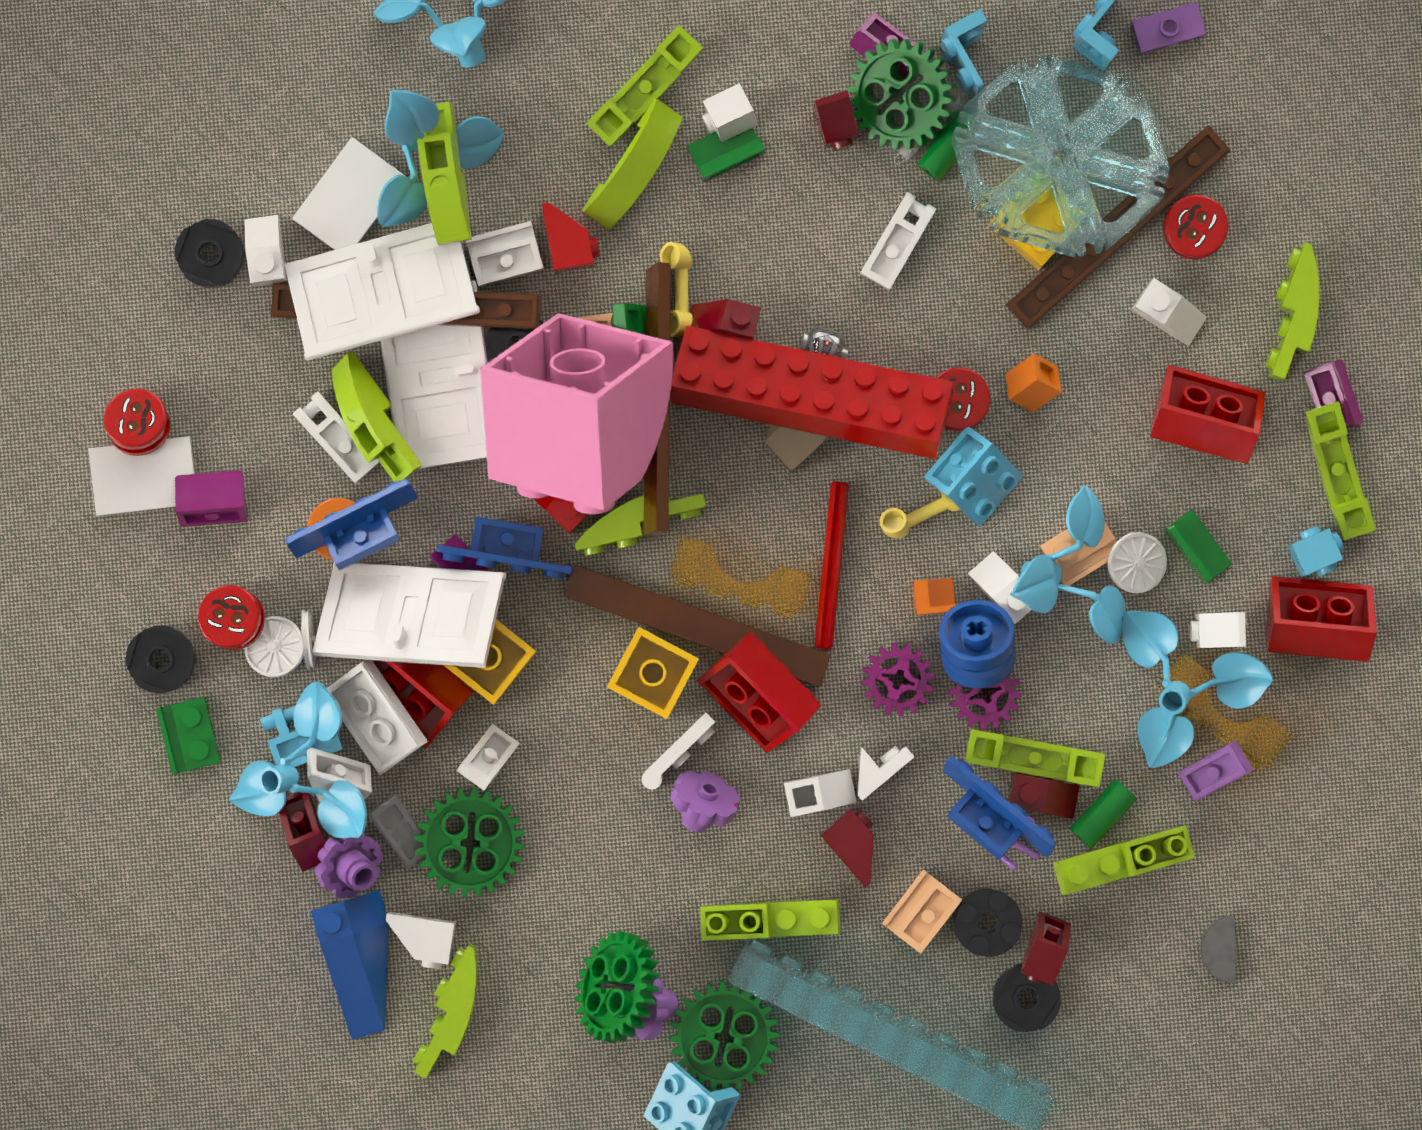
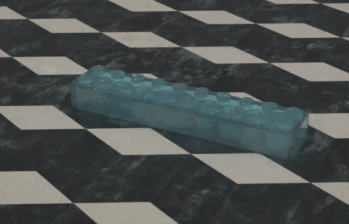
[726,939,1055,1130]

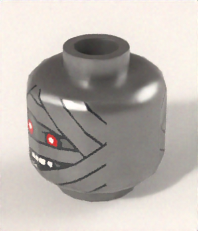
[799,326,849,359]

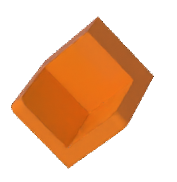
[1006,353,1062,412]
[912,578,957,615]

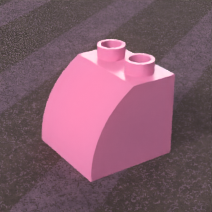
[480,313,673,514]

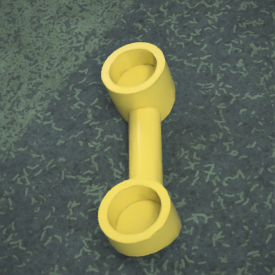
[660,242,693,338]
[880,492,960,539]

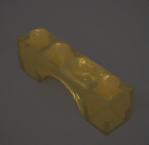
[670,536,812,619]
[1156,653,1293,769]

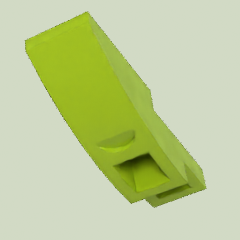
[417,101,472,245]
[1265,242,1320,381]
[331,351,422,482]
[575,494,706,556]
[1053,825,1195,895]
[700,899,841,941]
[412,943,478,1079]

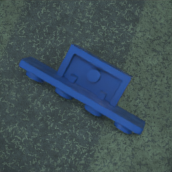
[285,479,418,571]
[436,517,574,579]
[943,756,1057,861]

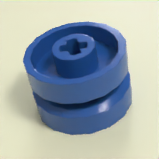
[939,600,1016,689]

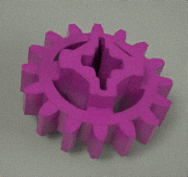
[860,643,935,716]
[947,670,1022,730]

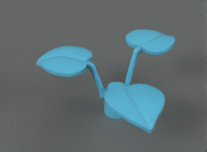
[373,0,507,68]
[377,90,504,227]
[1010,485,1126,644]
[1122,610,1273,768]
[229,681,367,838]

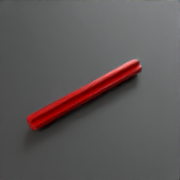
[814,481,849,650]

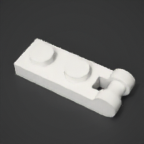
[860,192,937,290]
[292,391,380,484]
[642,712,715,790]

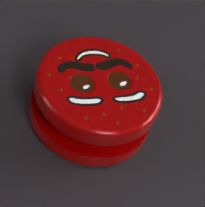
[1163,195,1228,260]
[936,367,990,431]
[104,388,170,456]
[198,585,265,650]

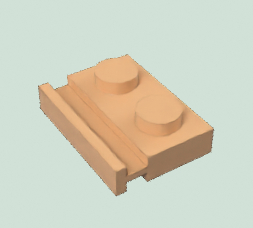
[1039,522,1117,586]
[882,870,963,954]

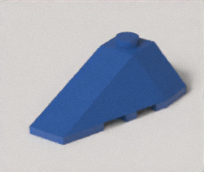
[311,890,389,1040]

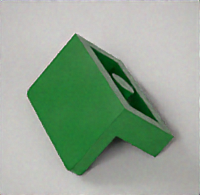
[687,128,765,183]
[1163,509,1232,584]

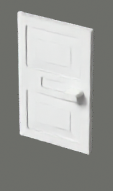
[284,223,480,361]
[380,281,488,469]
[312,563,506,668]

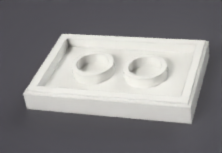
[292,137,404,250]
[88,436,195,516]
[327,660,428,775]

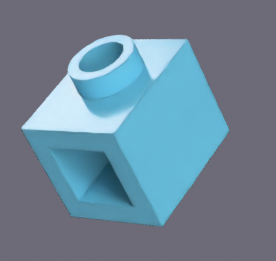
[1287,525,1344,577]

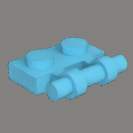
[260,705,344,767]

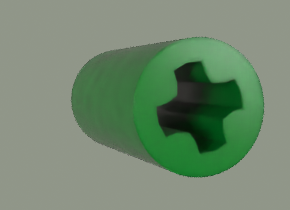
[917,110,981,182]
[1069,779,1137,849]

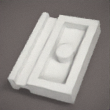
[466,221,544,287]

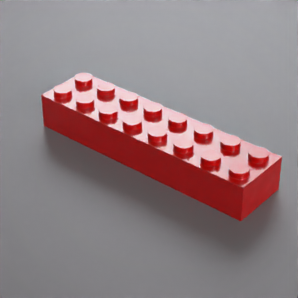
[670,326,953,460]

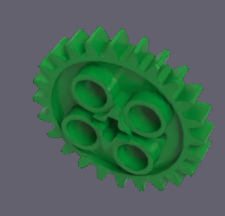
[847,38,957,150]
[413,786,525,898]
[575,931,660,1044]
[669,980,780,1091]

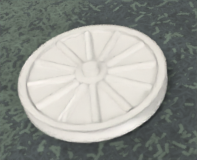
[1107,532,1167,593]
[301,609,316,670]
[244,616,304,677]

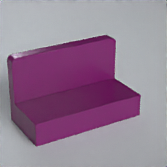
[175,471,248,527]

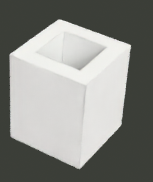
[702,83,758,143]

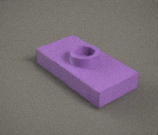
[1131,2,1206,55]
[1178,740,1253,802]

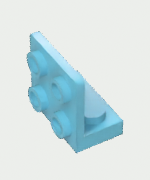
[1072,0,1119,72]
[939,9,987,98]
[923,427,1023,526]
[644,1061,741,1130]

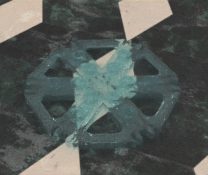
[952,55,1170,257]

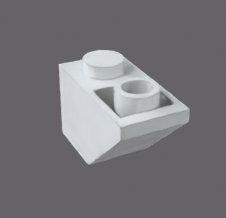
[783,769,857,817]

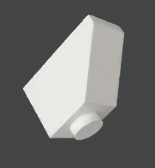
[244,215,288,287]
[1131,278,1207,346]
[968,551,1032,624]
[1190,612,1246,648]
[386,911,457,969]

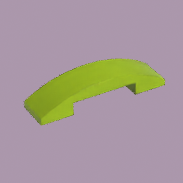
[586,25,704,147]
[581,98,682,230]
[1305,401,1376,540]
[965,729,1106,788]

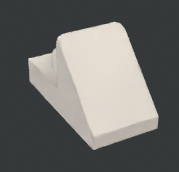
[457,723,520,791]
[857,745,914,801]
[307,747,372,802]

